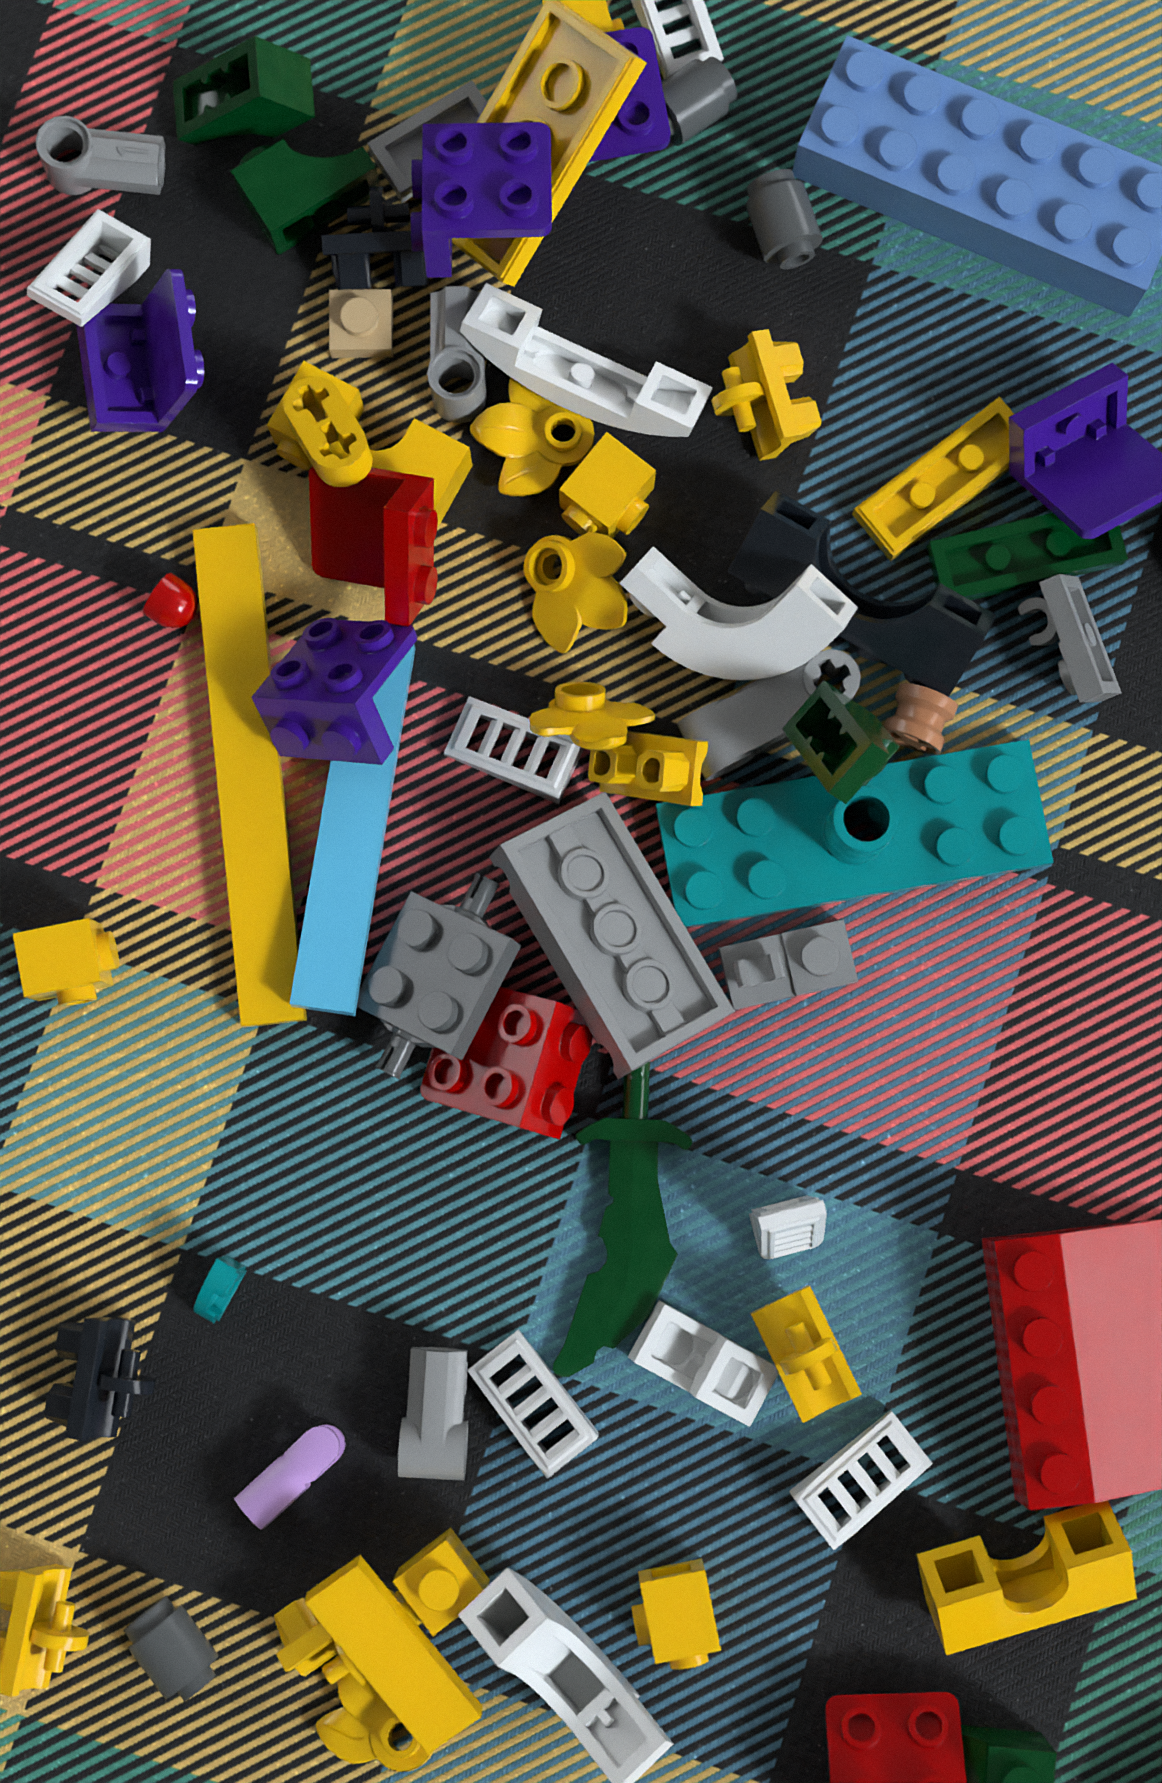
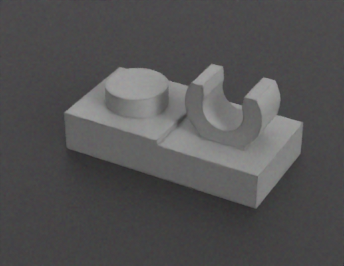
[1018,574,1122,702]
[718,919,858,1010]

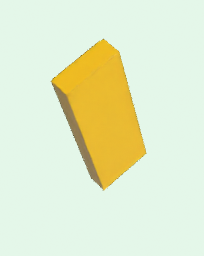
[852,397,1014,562]
[304,1555,483,1754]

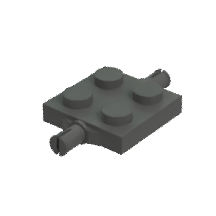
[357,873,521,1079]

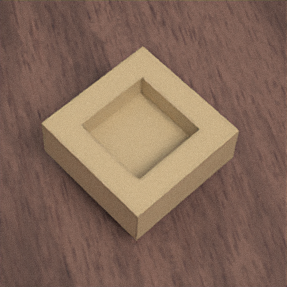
[329,289,393,358]

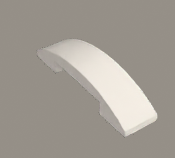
[460,283,713,437]

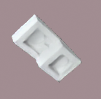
[628,1300,779,1427]

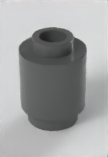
[662,57,737,146]
[745,169,823,269]
[123,1596,219,1701]

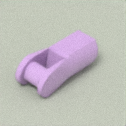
[234,1424,346,1530]

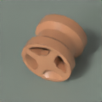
[884,683,958,755]

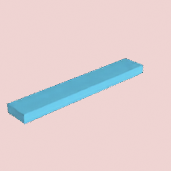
[289,645,415,1016]

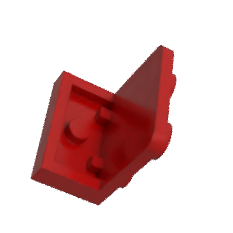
[309,466,438,627]
[420,987,592,1140]
[825,1692,966,1783]

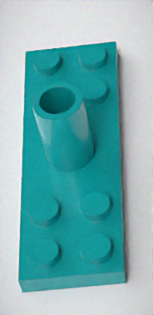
[655,739,1054,929]

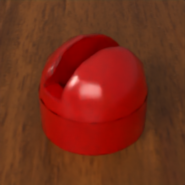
[143,572,198,628]

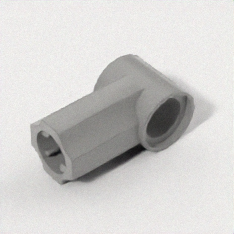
[36,116,165,195]
[427,286,487,423]
[398,1347,468,1481]

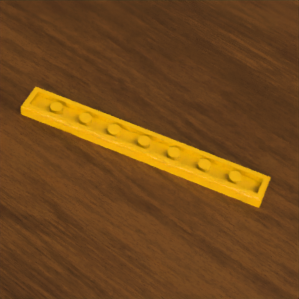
[192,523,307,1028]

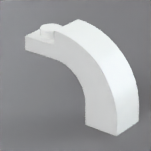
[620,546,858,680]
[458,1567,673,1783]

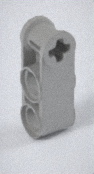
[677,649,861,781]

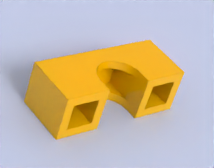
[267,360,473,529]
[917,1500,1137,1655]

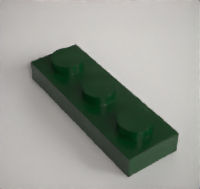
[926,513,1128,600]

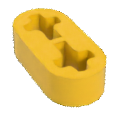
[282,376,373,487]

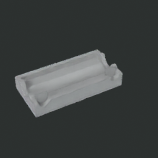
[489,792,735,1079]

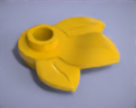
[470,378,595,496]
[524,532,628,653]
[529,682,655,750]
[316,1672,434,1772]

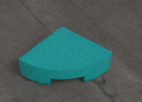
[193,1256,247,1323]

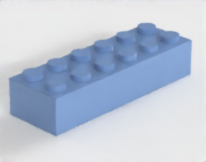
[792,35,1162,317]

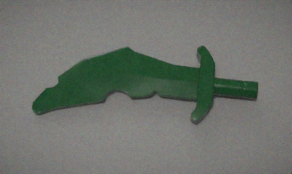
[552,1062,693,1377]

